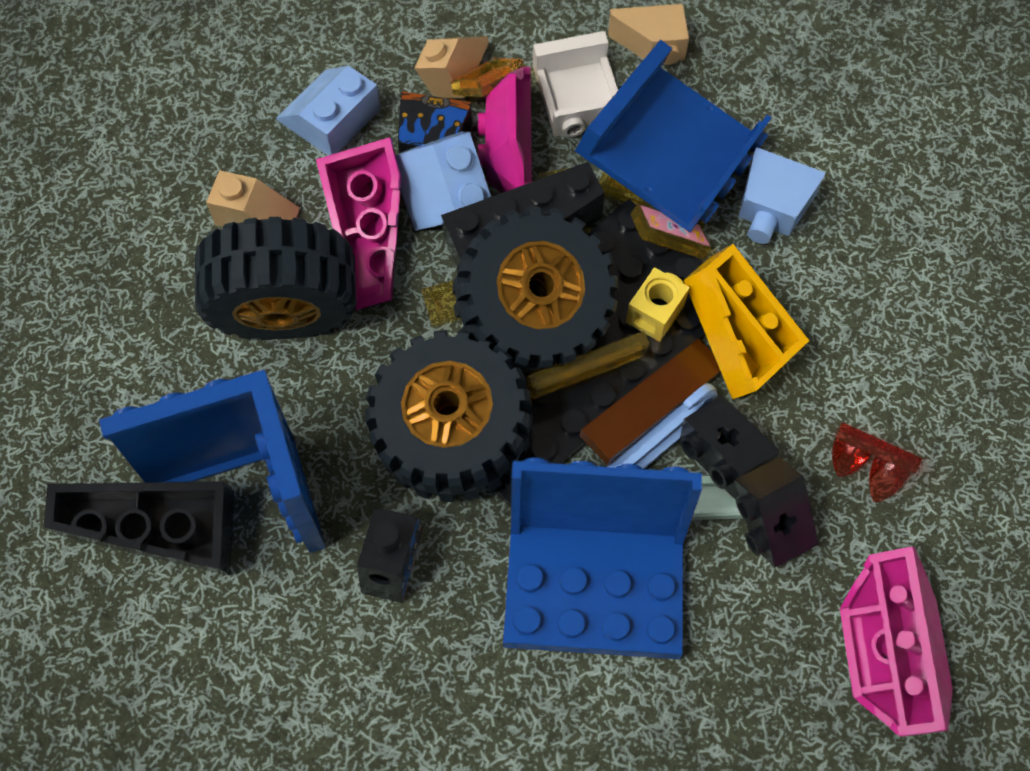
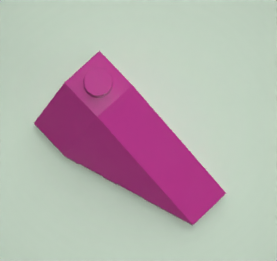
[316,137,401,310]

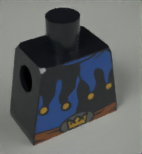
[398,91,473,153]
[357,507,424,603]

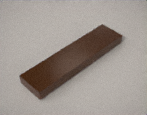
[579,338,722,465]

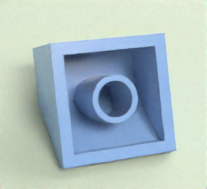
[276,66,381,155]
[396,132,491,231]

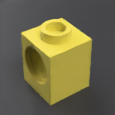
[626,267,690,342]

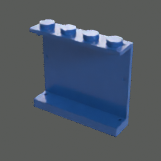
[575,39,772,232]

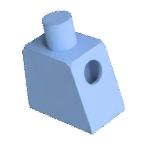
[738,147,825,244]

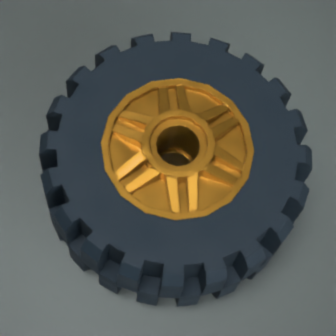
[452,207,619,373]
[195,217,357,340]
[365,330,533,502]

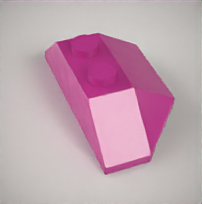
[478,66,532,193]
[840,546,953,737]

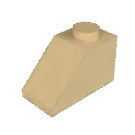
[608,4,689,65]
[414,36,490,98]
[206,170,300,227]

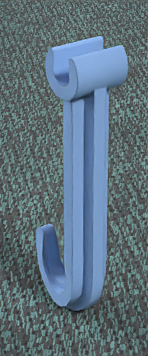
[608,383,718,469]

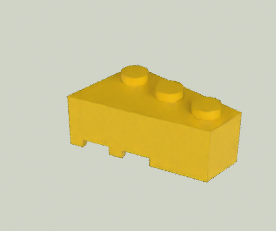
[683,244,809,399]

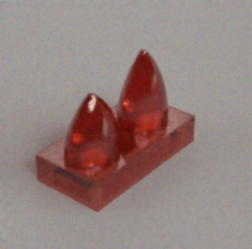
[832,422,923,503]

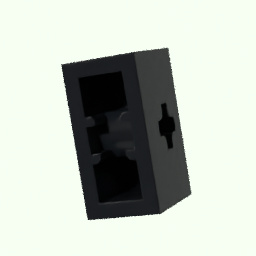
[679,395,780,499]
[735,457,819,567]

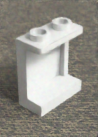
[533,31,618,137]

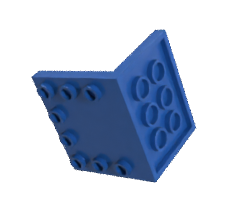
[99,369,326,553]
[503,458,702,659]

